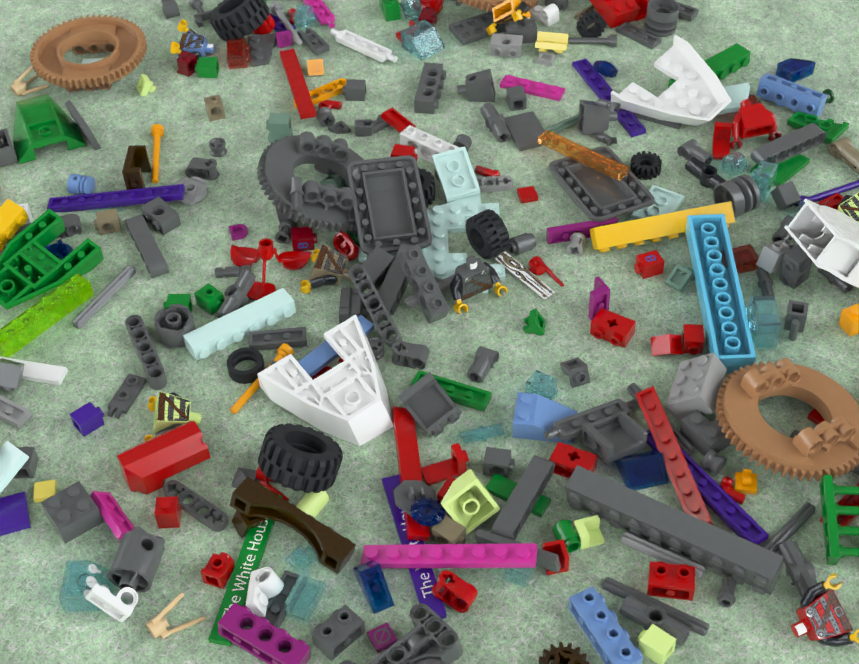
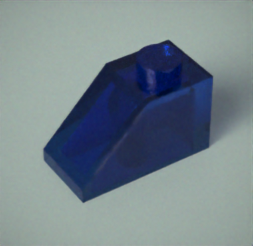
[776,58,816,83]
[353,560,394,614]

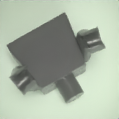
[578,99,621,146]

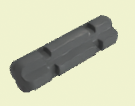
[215,265,251,278]

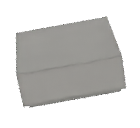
[536,51,556,66]

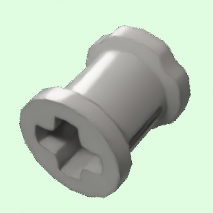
[567,233,586,256]

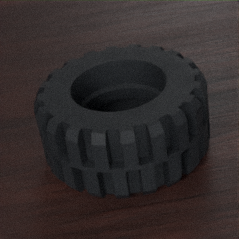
[209,0,269,42]
[258,423,343,493]

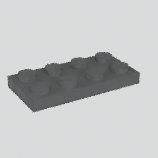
[449,11,504,45]

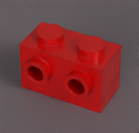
[647,561,696,601]

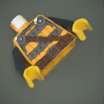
[486,0,531,36]

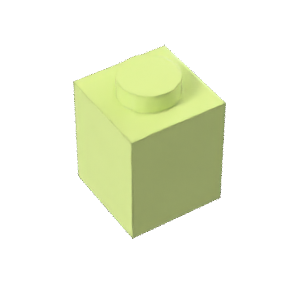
[637,624,676,664]

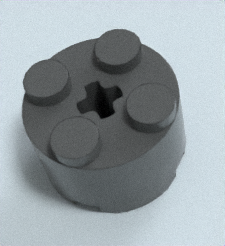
[154,304,196,347]

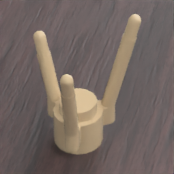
[10,66,49,96]
[145,593,206,640]

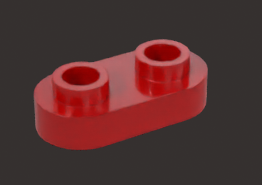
[333,231,359,261]

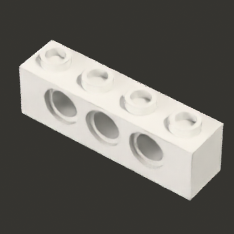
[399,125,459,164]

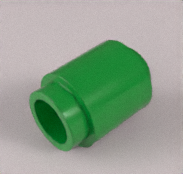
[552,519,581,553]

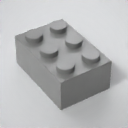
[666,353,727,420]

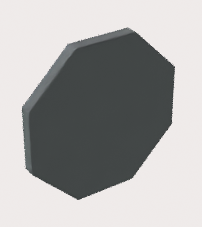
[393,480,438,516]

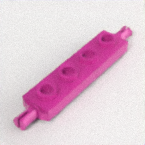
[302,0,335,29]

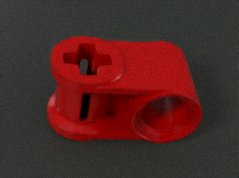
[432,570,478,613]

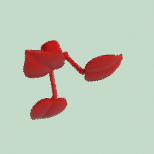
[230,238,312,300]

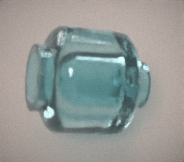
[721,152,747,176]

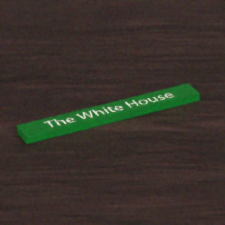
[208,495,283,646]

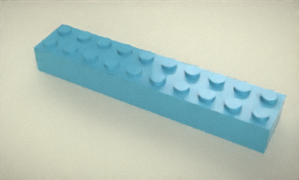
[685,214,756,373]

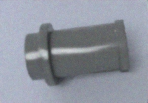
[717,577,737,607]

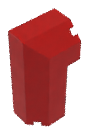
[117,420,211,495]

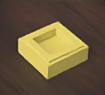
[33,480,57,503]

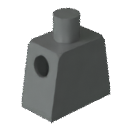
[457,69,496,102]

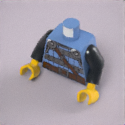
[170,19,215,60]

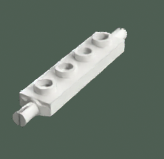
[330,28,398,63]

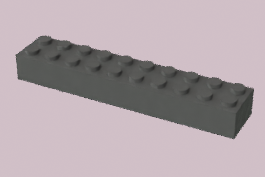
[565,465,784,595]

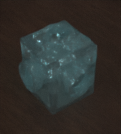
[293,5,316,28]
[525,370,558,400]

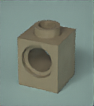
[204,95,225,122]
[94,208,121,235]
[432,515,467,544]

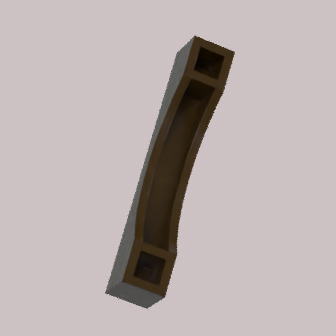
[230,477,356,574]

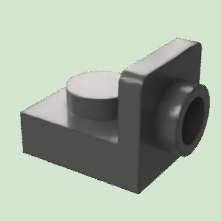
[560,357,590,388]

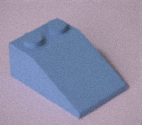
[512,392,578,444]

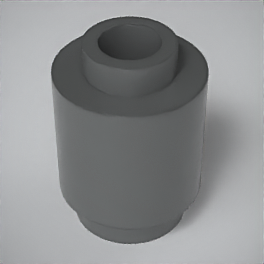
[509,233,536,255]

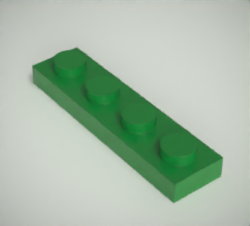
[411,370,492,411]

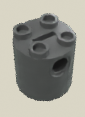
[108,527,165,592]

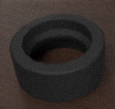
[227,347,265,384]

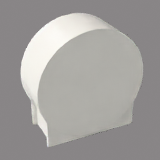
[784,199,859,288]

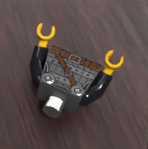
[450,256,508,314]

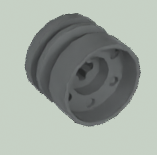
[644,0,680,37]
[713,174,761,217]

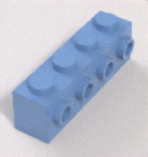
[756,73,828,117]
[569,586,643,664]

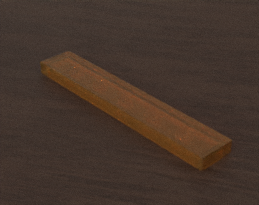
[537,130,630,180]

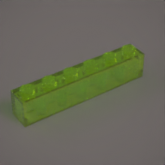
[0,273,94,358]

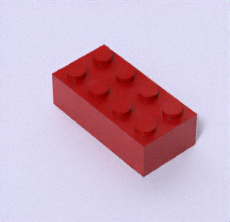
[589,0,640,29]

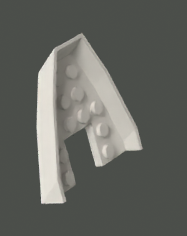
[611,35,732,126]
[257,315,393,446]

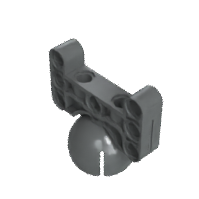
[339,603,463,664]

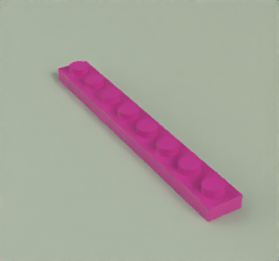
[360,543,538,569]

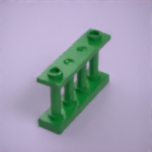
[819,475,859,565]

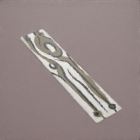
[495,251,555,300]

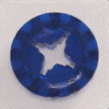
[593,60,618,78]
[410,497,445,526]

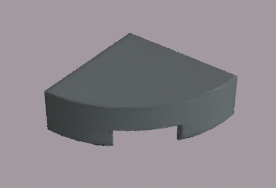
[328,120,351,134]

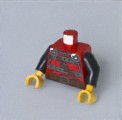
[791,573,859,647]

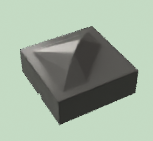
[232,467,257,488]

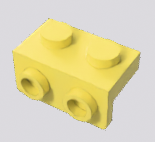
[535,31,569,53]

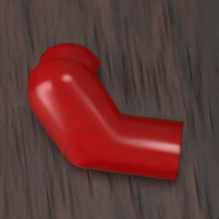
[318,100,342,110]
[475,166,500,177]

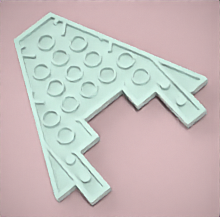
[359,193,506,294]

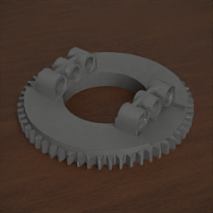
[257,131,364,233]

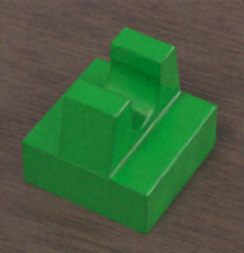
[523,309,546,336]

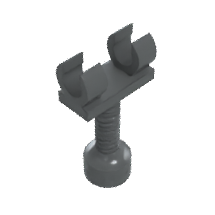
[189,0,213,28]

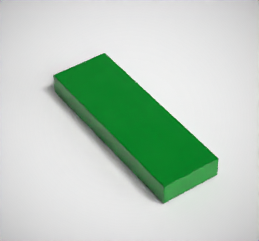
[486,473,551,518]

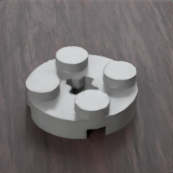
[174,176,208,205]

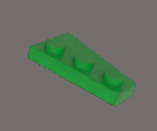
[787,111,849,144]

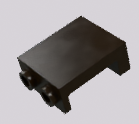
[122,145,151,190]

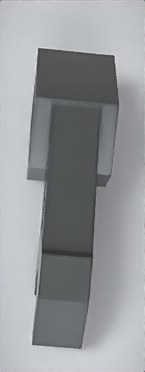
[355,115,390,137]

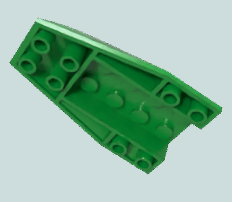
[13,94,85,164]

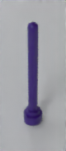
[795,180,859,210]

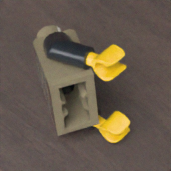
[300,244,352,294]

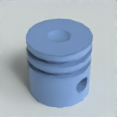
[67,174,95,195]

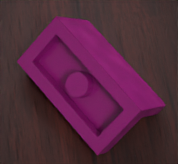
[588,276,610,321]

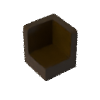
[231,510,266,538]

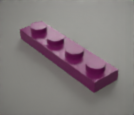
[546,217,618,244]

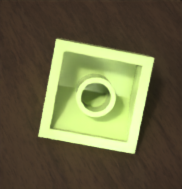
[441,468,500,535]

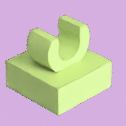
[136,74,156,96]

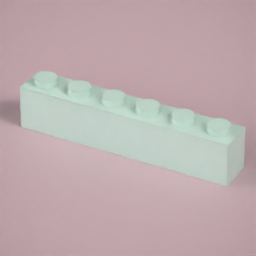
[183,288,296,361]

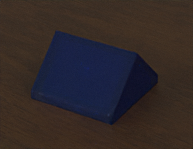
[615,450,668,491]

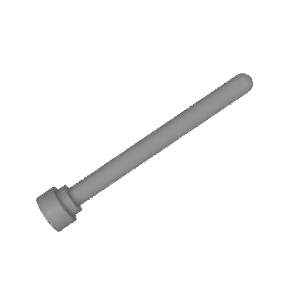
[269,1,302,45]

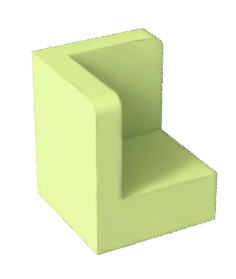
[574,515,605,550]

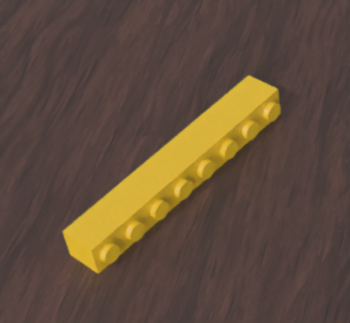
[589,201,735,253]

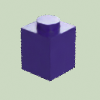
[69,402,104,437]

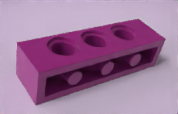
[218,602,311,664]

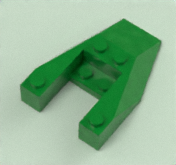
[0,208,104,310]

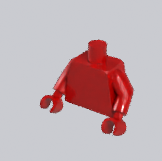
[730,99,781,149]

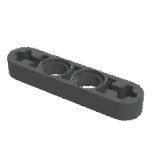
[163,480,228,532]

